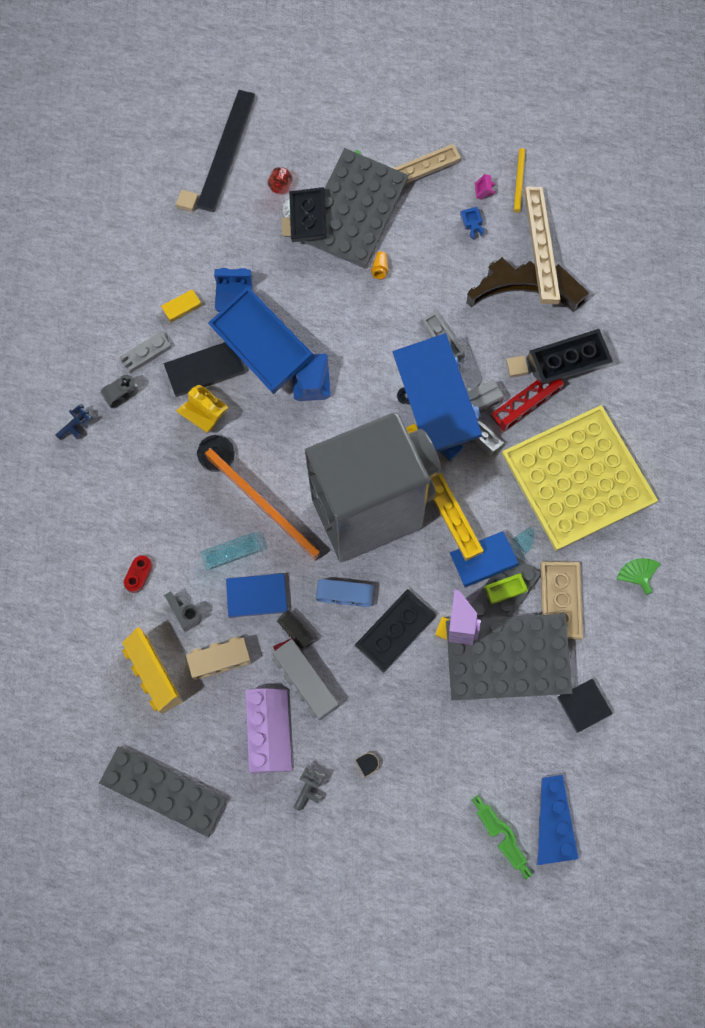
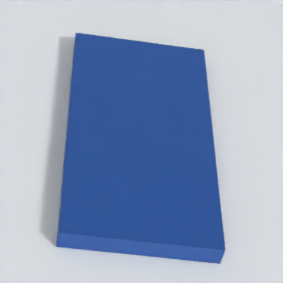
[208,286,315,395]
[392,333,482,452]

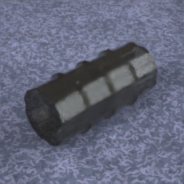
[277,610,316,651]

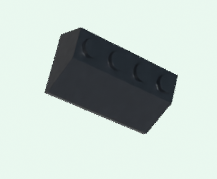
[527,329,613,385]

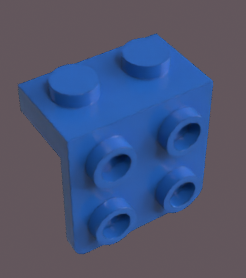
[214,268,253,312]

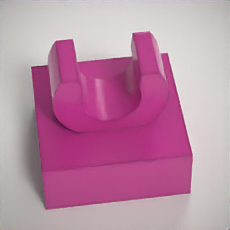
[475,174,496,200]

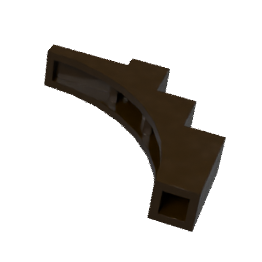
[466,257,589,312]

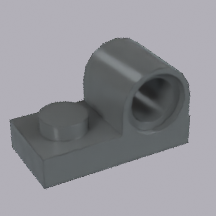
[164,591,202,632]

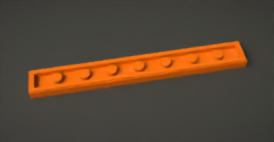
[205,449,320,561]

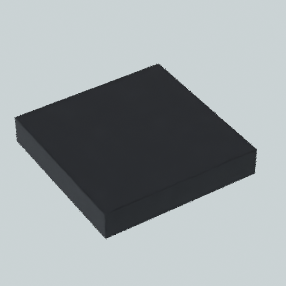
[557,678,613,733]

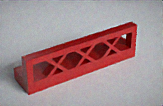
[490,379,564,432]

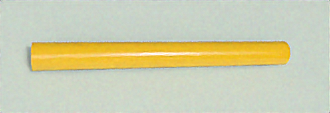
[513,148,526,213]

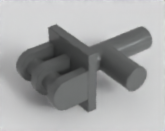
[293,764,326,811]

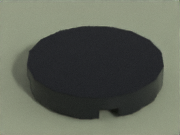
[197,435,235,472]

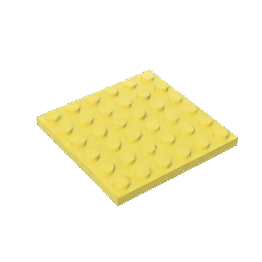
[501,405,658,551]

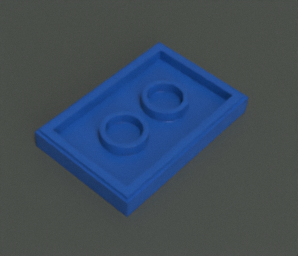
[450,531,519,588]
[226,573,287,618]

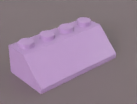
[449,589,481,645]
[245,688,292,774]

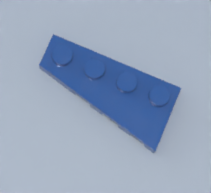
[536,775,579,865]

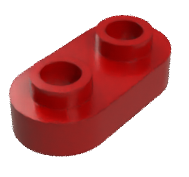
[123,555,152,593]

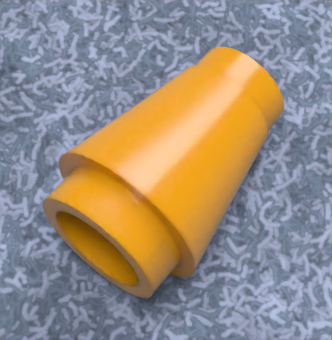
[371,251,389,279]

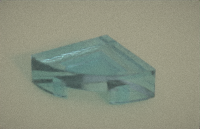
[514,527,533,554]

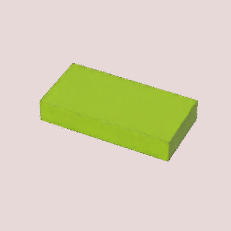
[484,573,528,606]

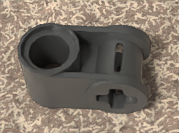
[100,375,138,408]

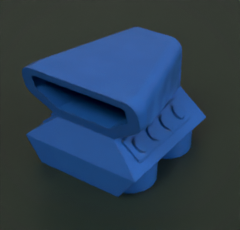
[292,353,331,402]

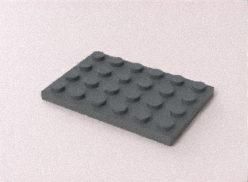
[302,148,409,269]
[446,614,573,701]

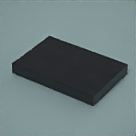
[289,187,327,242]

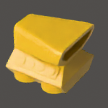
[176,385,229,433]

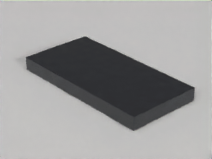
[163,342,245,397]
[354,589,436,673]

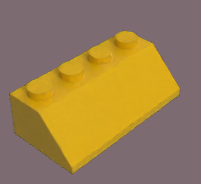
[122,627,183,714]

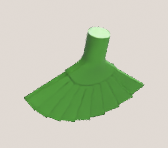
[617,558,660,595]

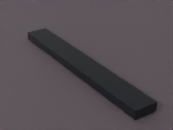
[197,90,255,212]

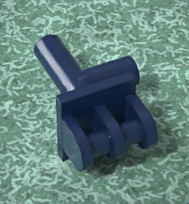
[55,404,94,440]

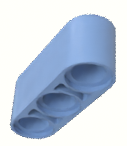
[315,579,374,607]

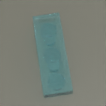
[200,532,261,571]

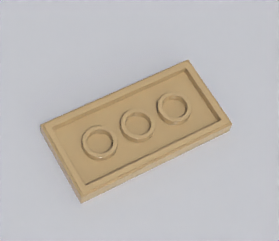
[540,562,583,640]

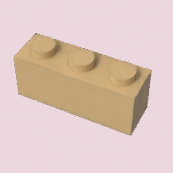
[186,637,252,681]

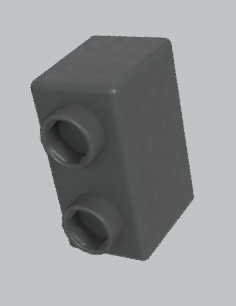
[305,413,441,563]

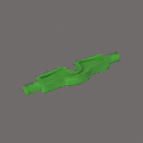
[471,795,533,880]

